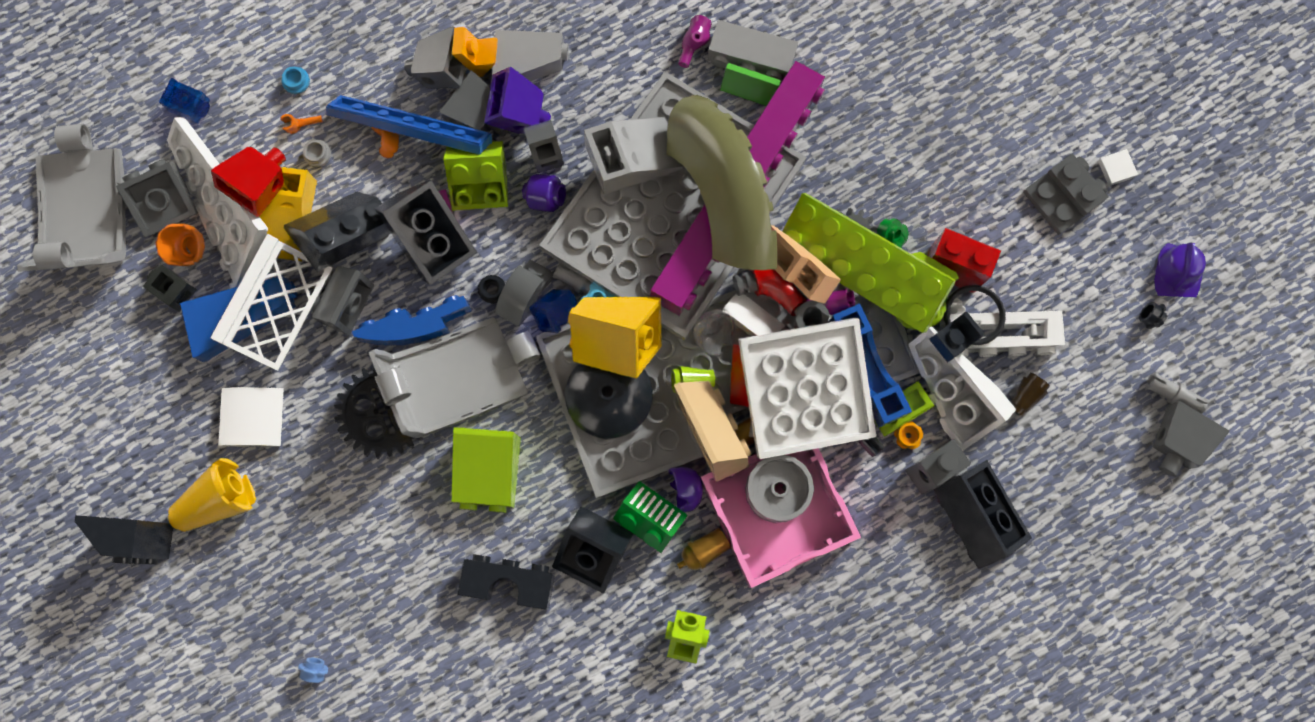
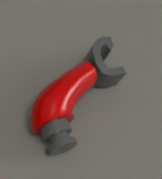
[732,269,830,329]

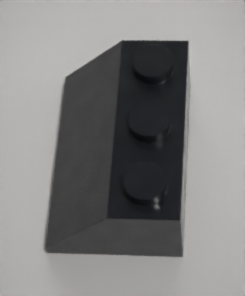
[375,180,478,285]
[284,192,390,272]
[933,460,1032,569]
[74,515,173,565]

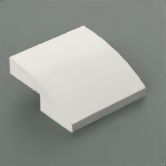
[218,387,284,447]

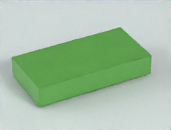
[720,63,781,106]

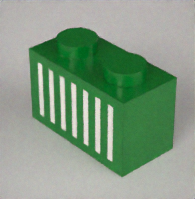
[613,481,688,553]

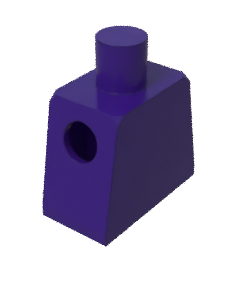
[484,67,551,134]

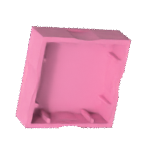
[701,448,861,588]

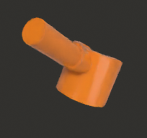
[280,114,323,134]

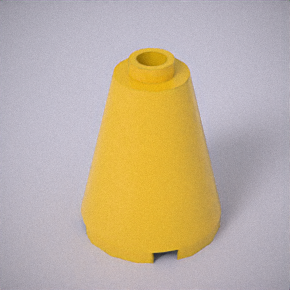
[168,458,256,532]

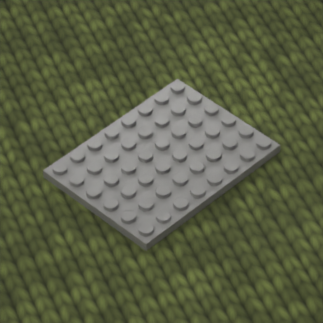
[539,72,807,341]

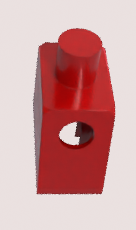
[211,147,286,218]

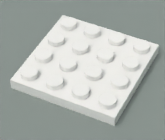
[738,318,876,459]

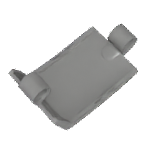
[17,123,126,272]
[369,317,540,438]

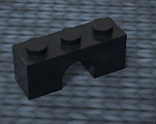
[457,554,555,610]

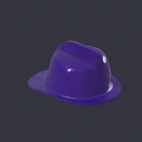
[1154,242,1206,298]

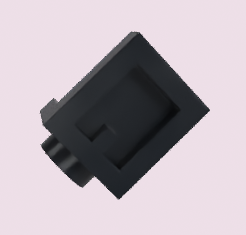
[929,312,984,363]

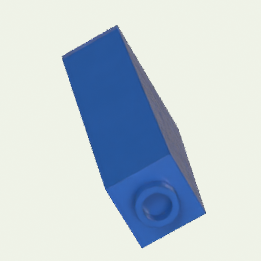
[180,275,298,362]

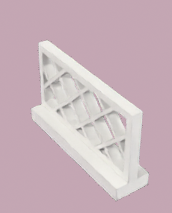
[211,234,333,371]

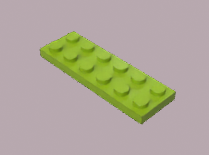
[782,193,957,333]

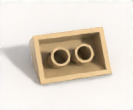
[674,381,751,482]

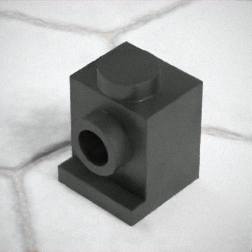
[142,264,197,312]

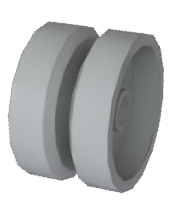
[745,455,814,523]

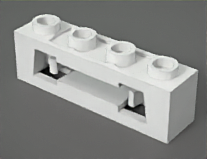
[940,311,1065,357]

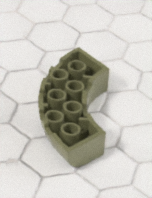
[667,95,778,270]

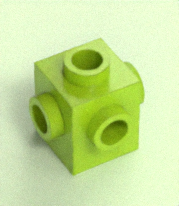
[665,610,710,664]

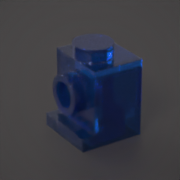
[159,78,210,124]
[529,289,577,333]

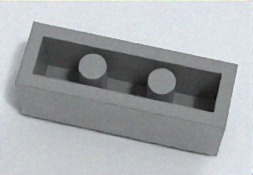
[708,20,798,81]

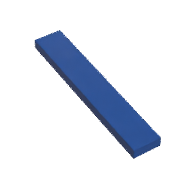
[326,95,492,155]

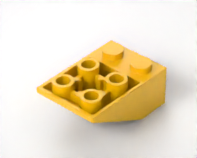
[259,167,317,262]

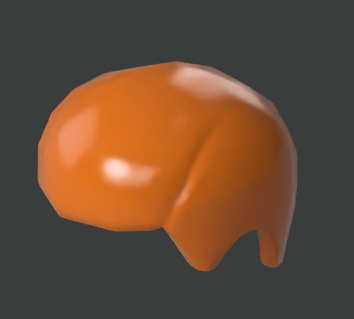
[156,224,205,266]

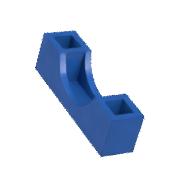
[830,303,912,428]

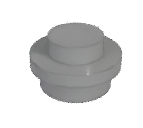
[303,140,331,167]

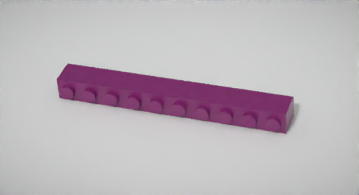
[650,61,825,317]

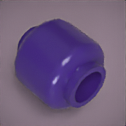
[522,174,566,212]

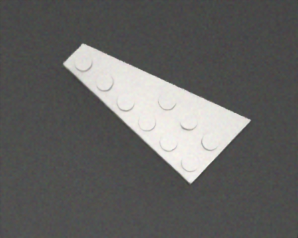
[167,117,268,289]

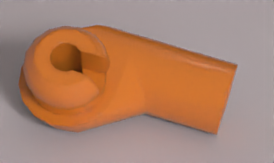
[371,127,399,159]

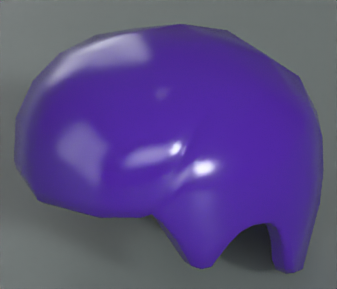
[668,467,703,512]

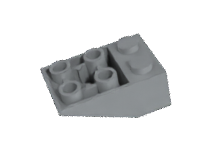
[584,117,685,195]

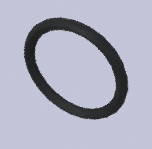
[944,285,1006,345]

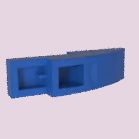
[352,295,472,346]

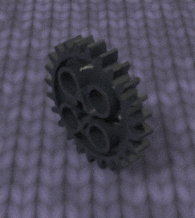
[334,367,423,459]

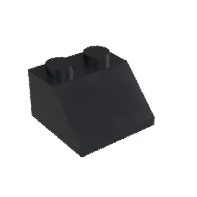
[552,506,633,594]

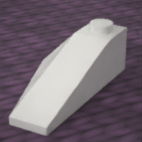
[908,326,1016,451]

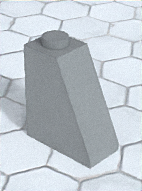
[491,30,569,82]

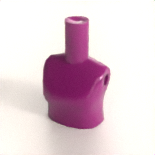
[678,15,712,68]
[806,288,855,316]

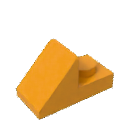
[452,27,498,77]

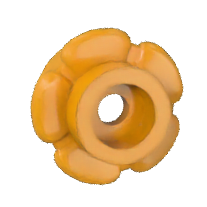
[894,421,923,450]

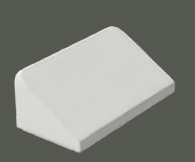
[721,293,785,337]

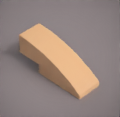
[771,225,841,304]

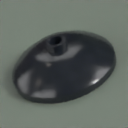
[565,363,653,439]

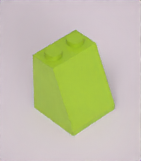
[451,427,521,513]

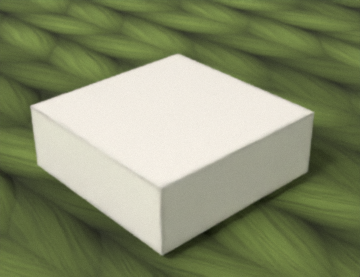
[1098,149,1138,186]

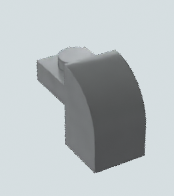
[524,120,564,173]
[494,259,554,327]

